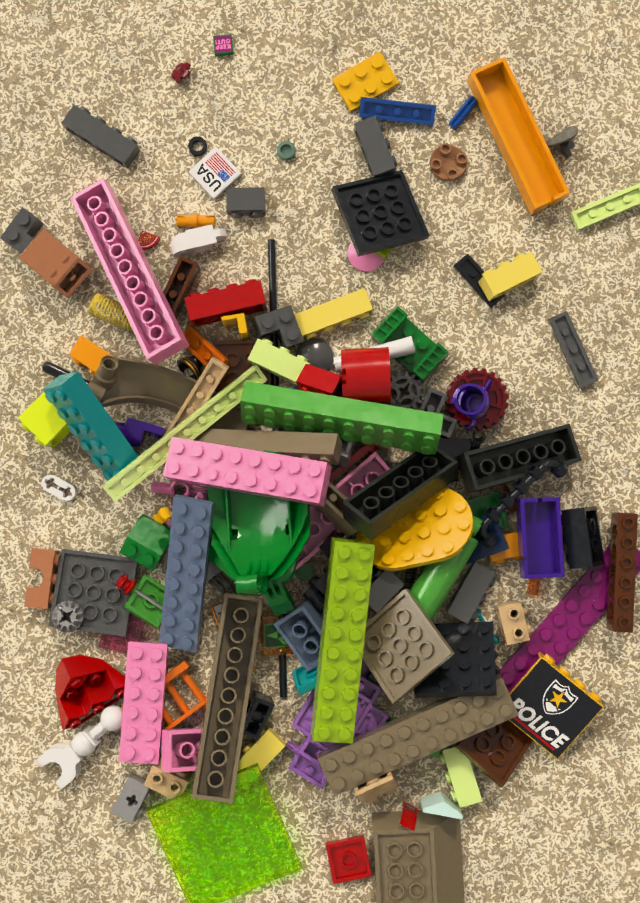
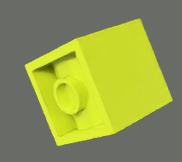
[18,392,70,448]

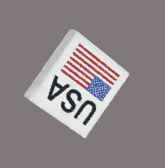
[189,147,242,200]

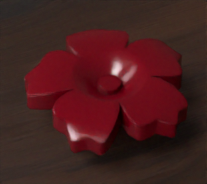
[171,62,191,83]

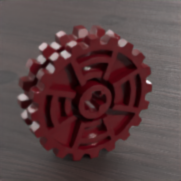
[445,368,509,431]

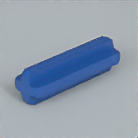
[449,96,478,130]

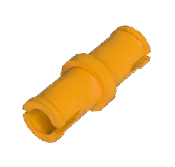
[176,213,216,228]

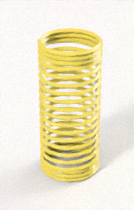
[89,293,135,334]

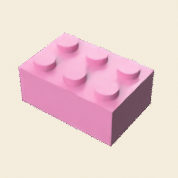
[161,727,202,773]

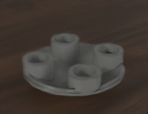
[296,338,333,371]

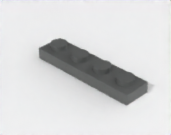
[548,311,598,389]

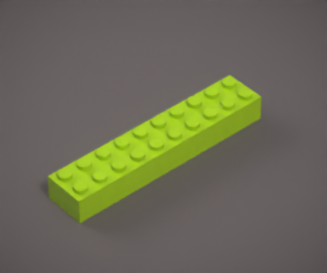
[310,537,375,744]

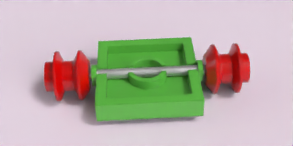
[115,574,165,629]

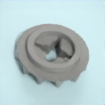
[51,601,83,633]

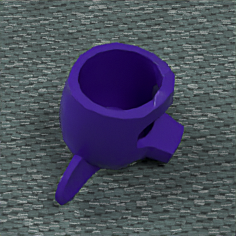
[452,379,492,430]

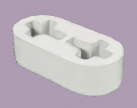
[41,475,77,501]

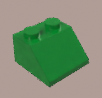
[119,514,170,571]

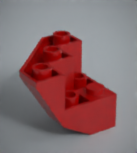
[55,654,125,730]

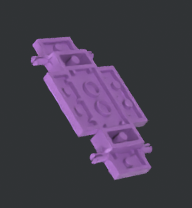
[285,659,389,789]

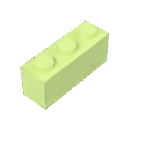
[248,338,310,385]
[439,742,482,808]

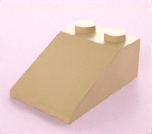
[354,771,399,803]

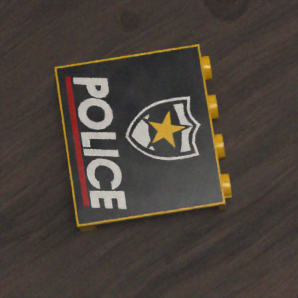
[509,652,604,760]

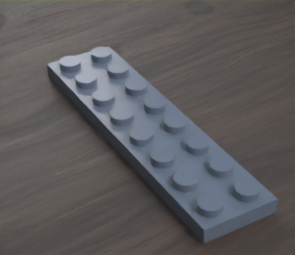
[159,494,215,653]

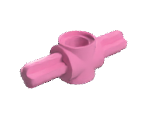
[151,480,208,498]

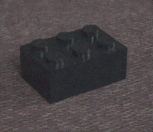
[561,506,605,569]

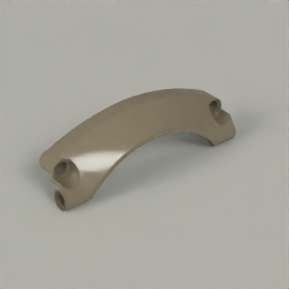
[88,355,261,431]

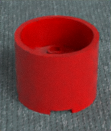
[341,347,391,405]

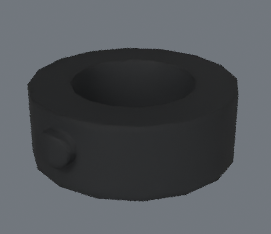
[188,136,207,157]

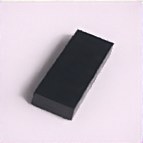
[453,254,505,309]

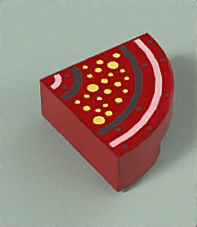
[138,231,160,251]

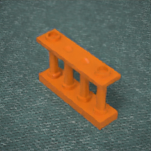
[121,658,207,730]

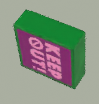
[213,34,234,56]

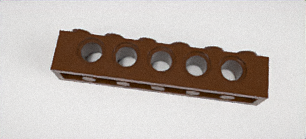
[607,512,638,633]

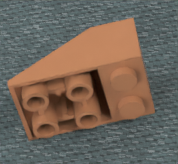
[18,228,93,298]

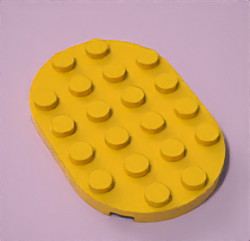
[356,488,474,571]

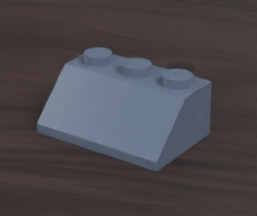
[273,599,323,672]

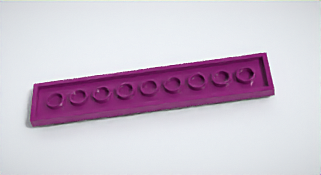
[500,545,640,692]

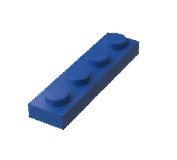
[359,97,436,125]

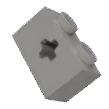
[111,772,153,823]

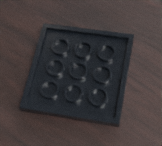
[331,170,429,257]
[414,621,497,698]

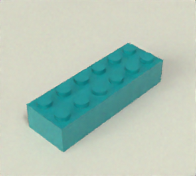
[42,371,139,481]

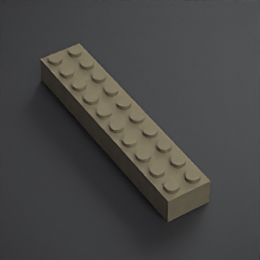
[191,593,264,804]
[318,674,519,796]

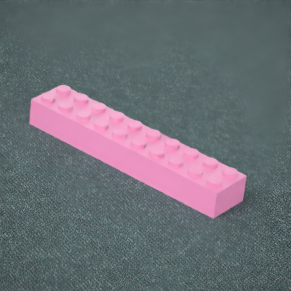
[70,178,189,365]

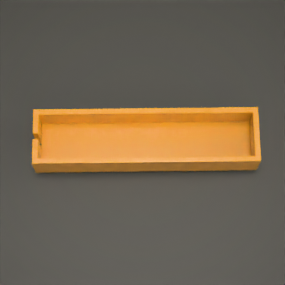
[467,57,570,215]

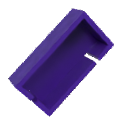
[516,497,565,579]

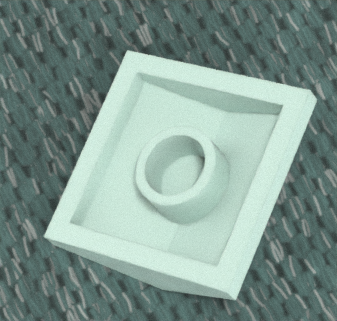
[419,791,463,819]

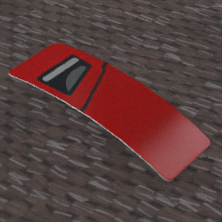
[400,801,417,831]

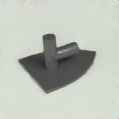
[546,126,579,158]

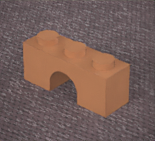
[24,548,61,609]

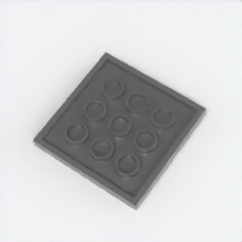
[48,549,138,636]

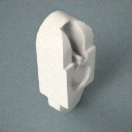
[171,224,228,257]

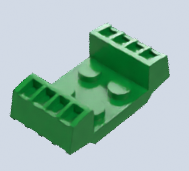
[370,306,448,383]

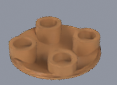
[429,143,467,181]

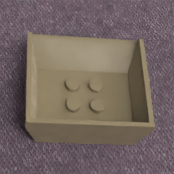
[372,810,465,903]

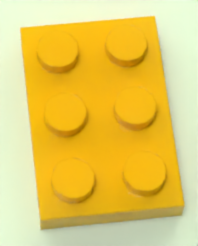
[332,52,399,112]

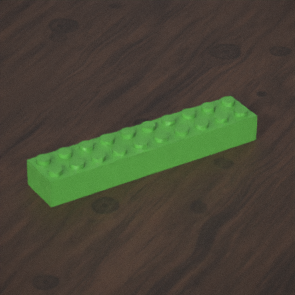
[240,381,444,455]

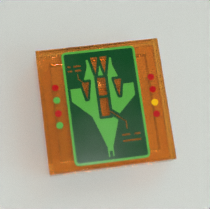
[261,615,294,656]

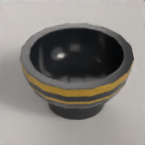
[177,355,203,380]

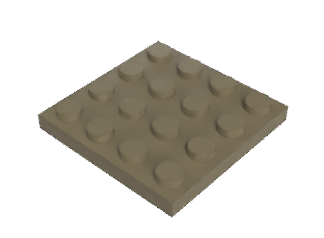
[362,589,455,704]

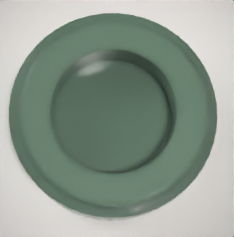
[277,141,296,161]

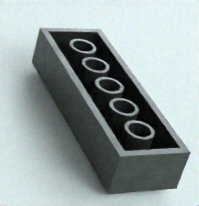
[456,423,582,494]
[342,447,458,541]

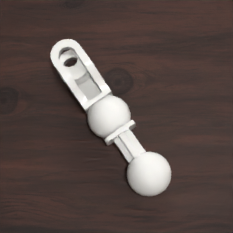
[37,705,123,789]

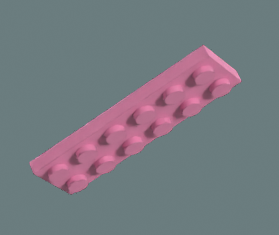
[119,641,168,764]

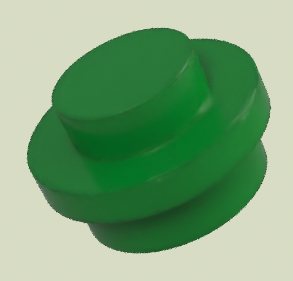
[295,562,315,581]

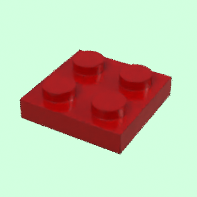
[326,835,372,884]

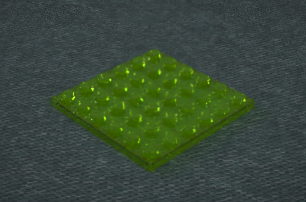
[146,763,302,903]

